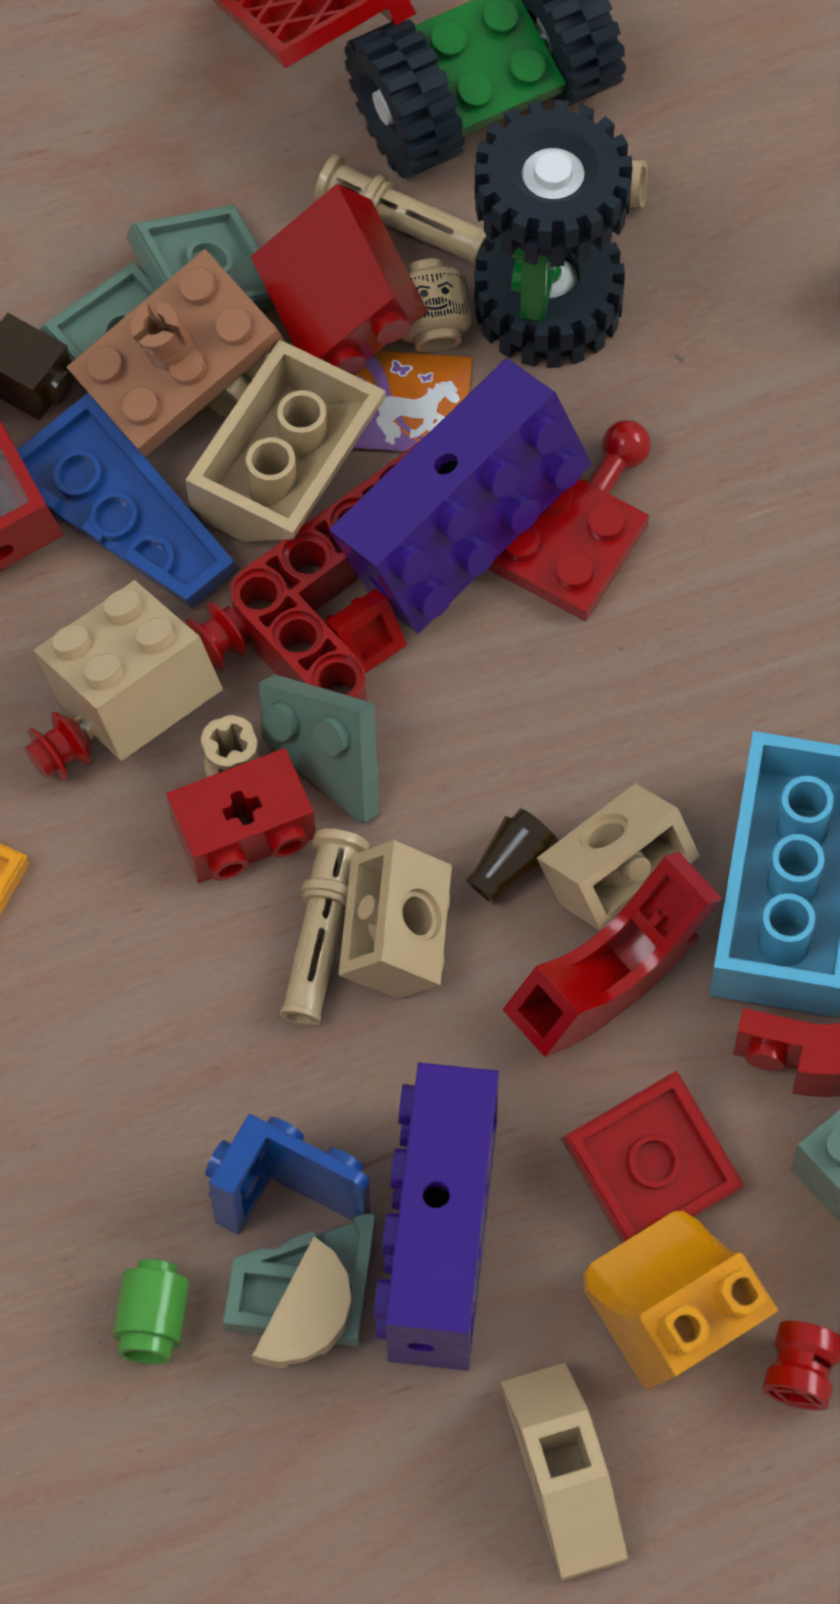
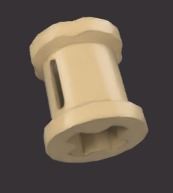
[201,715,260,777]

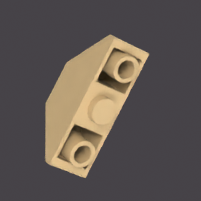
[500,1363,628,1581]

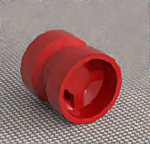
[762,1320,840,1411]

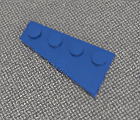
[17,393,239,608]

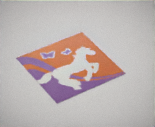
[353,351,473,452]

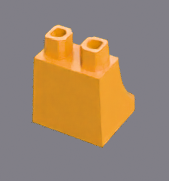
[583,1211,779,1390]

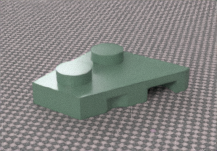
[259,674,380,823]
[223,1213,376,1347]

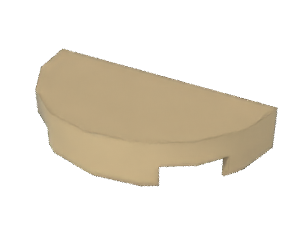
[252,1237,352,1369]

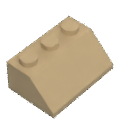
[185,339,386,542]

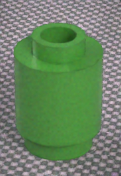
[113,1259,189,1365]

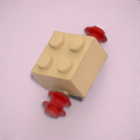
[25,580,250,782]

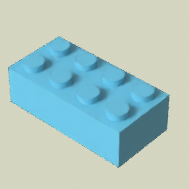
[709,731,840,1018]

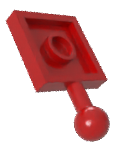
[488,420,651,622]

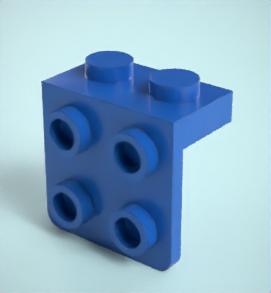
[205,1113,370,1235]

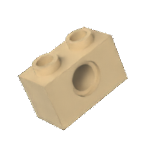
[537,783,700,931]
[339,840,452,999]

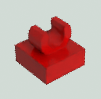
[325,589,408,673]

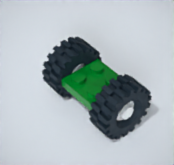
[344,0,626,179]
[474,100,633,368]

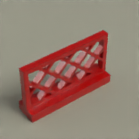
[214,0,416,69]

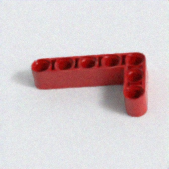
[230,440,421,701]

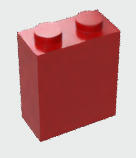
[250,184,428,375]

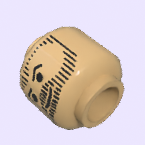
[401,258,473,352]

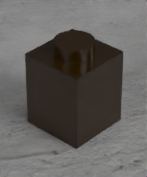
[0,313,74,421]

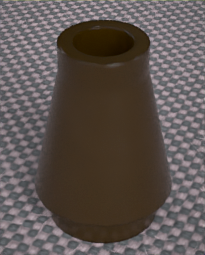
[466,808,558,905]

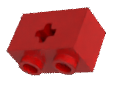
[166,748,316,884]

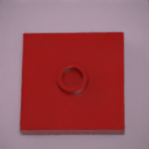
[560,1070,745,1244]

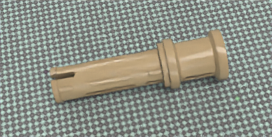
[313,154,487,266]
[280,828,370,1027]

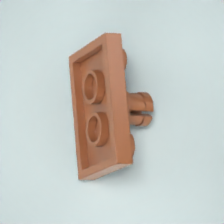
[67,249,284,457]

